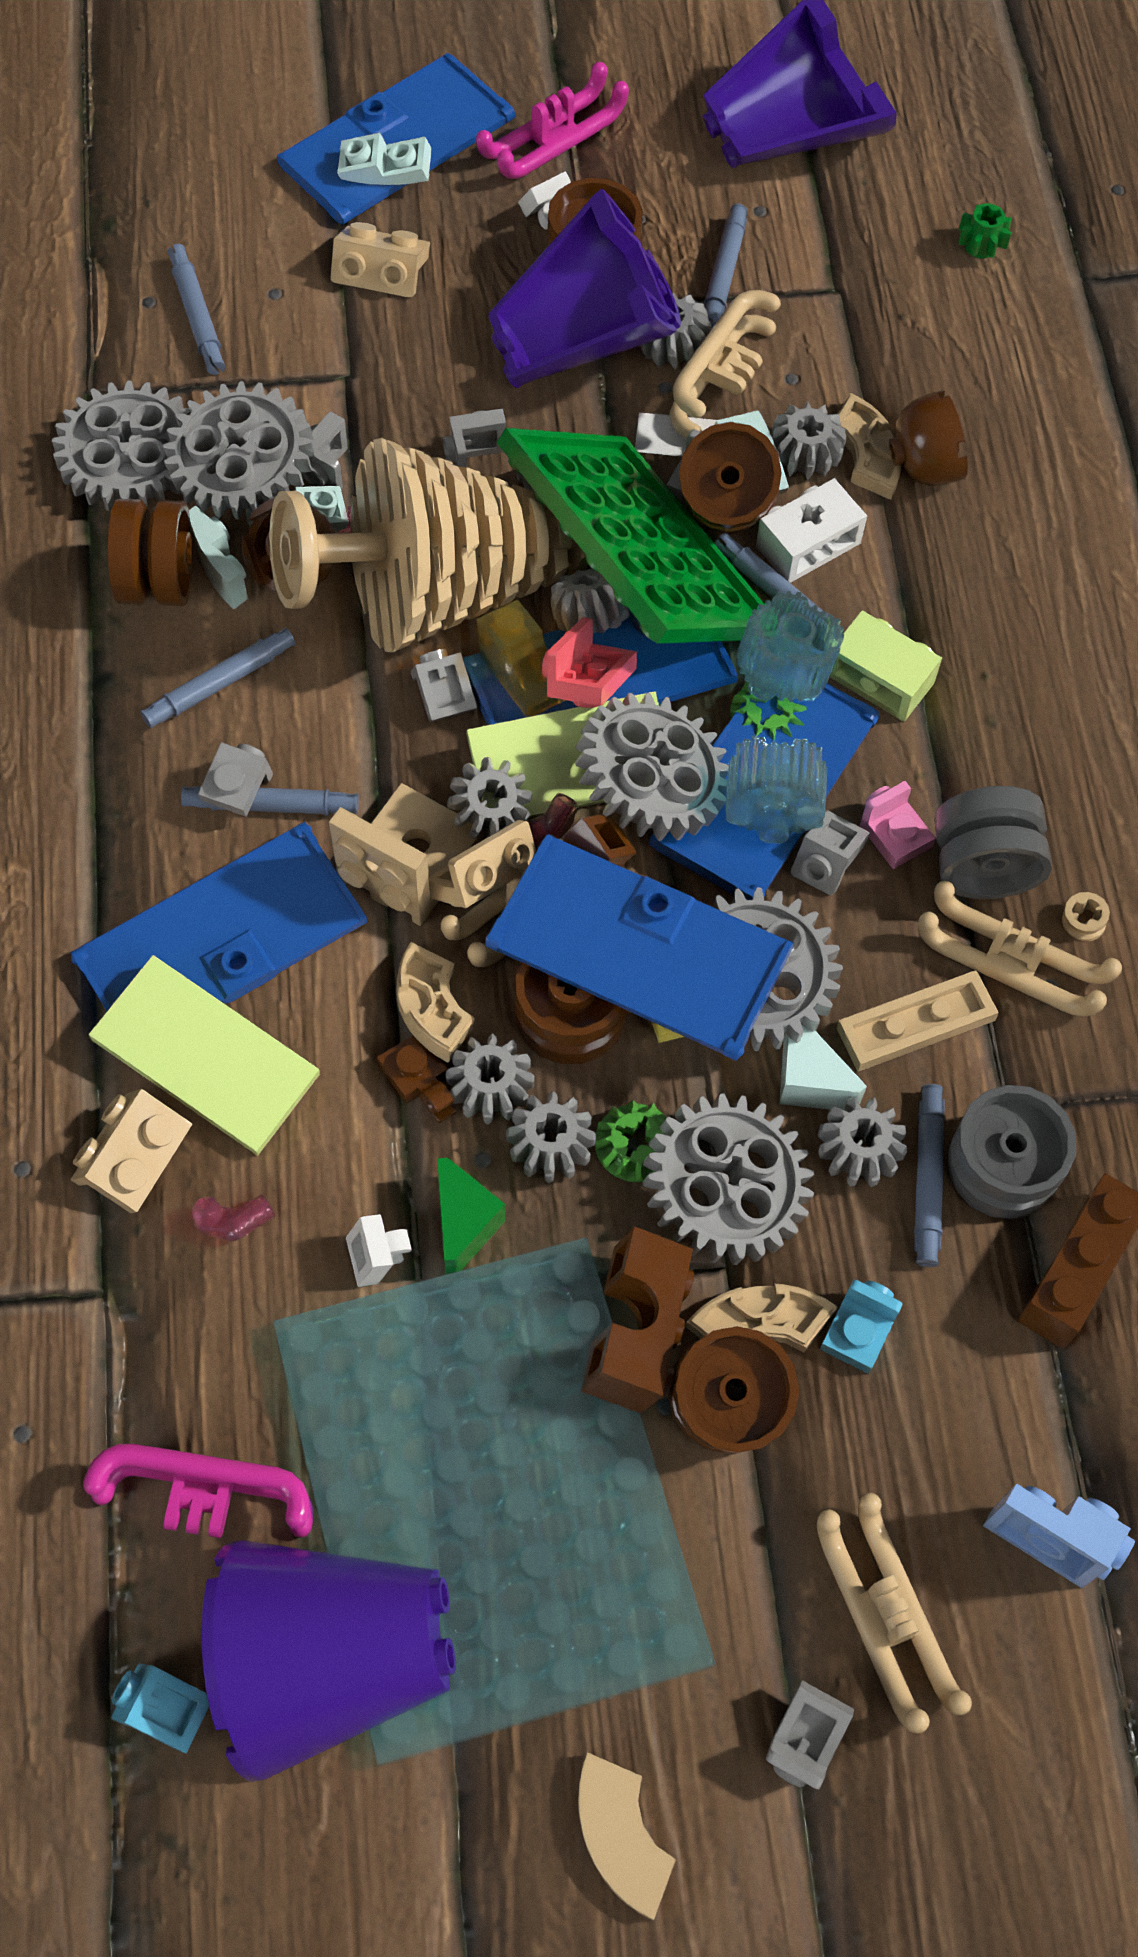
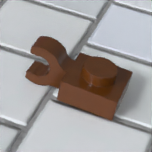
[377,1035,456,1124]

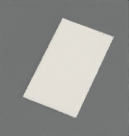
[635,412,717,457]

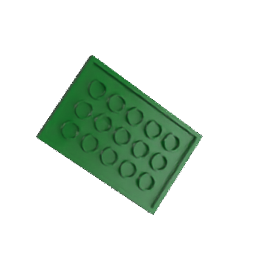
[496,428,782,644]

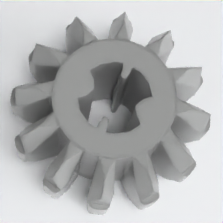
[641,292,712,370]
[770,401,846,480]
[550,568,630,634]
[447,757,532,839]
[446,1033,534,1125]
[506,1091,596,1184]
[818,1097,907,1188]

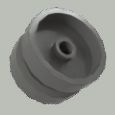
[934,786,1052,899]
[947,1085,1076,1219]

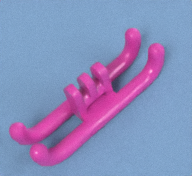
[476,62,629,179]
[83,1444,313,1538]

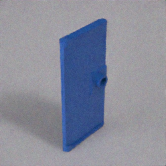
[277,53,516,225]
[462,609,738,725]
[649,656,880,900]
[70,821,368,1011]
[485,834,794,1061]

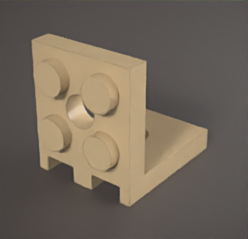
[329,783,484,926]

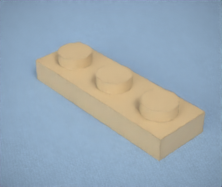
[836,970,999,1072]

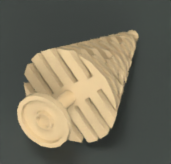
[269,438,588,652]

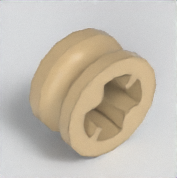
[1062,892,1110,941]

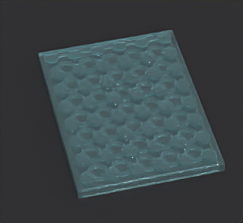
[273,1237,716,1767]

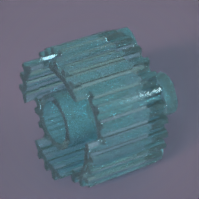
[736,591,844,702]
[725,735,828,844]

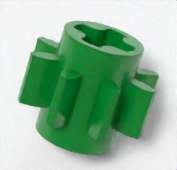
[958,203,1012,259]

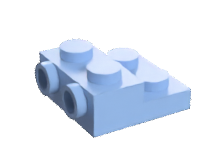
[983,1483,1135,1588]

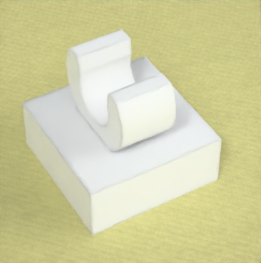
[518,171,571,230]
[346,1214,412,1287]

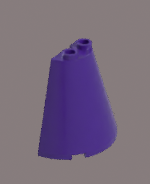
[702,0,897,169]
[488,189,681,388]
[202,1540,456,1782]

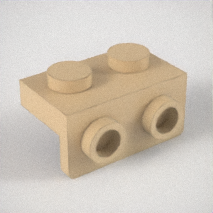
[331,222,430,298]
[429,820,536,908]
[71,1089,192,1213]

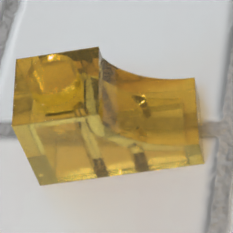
[476,599,566,717]

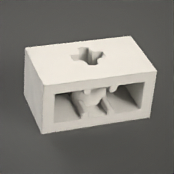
[756,478,867,583]

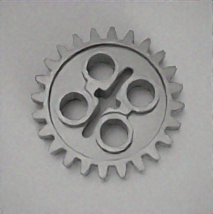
[52,380,191,511]
[163,381,315,520]
[575,693,732,841]
[713,887,843,1051]
[643,1093,814,1265]

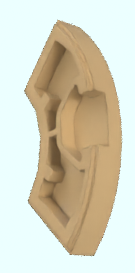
[838,393,901,500]
[396,942,475,1063]
[686,1284,838,1353]
[578,1752,676,1921]

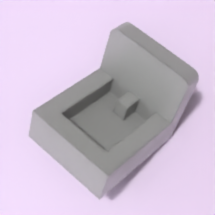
[443,409,506,467]
[301,411,348,490]
[198,742,273,817]
[766,1681,854,1789]

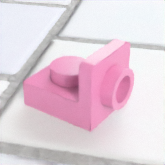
[860,781,936,869]

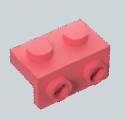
[542,617,637,708]

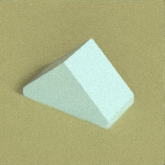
[779,1025,867,1111]

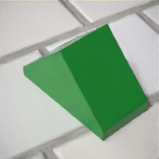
[437,1158,505,1277]

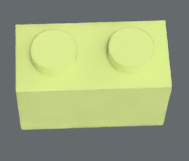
[825,610,942,722]

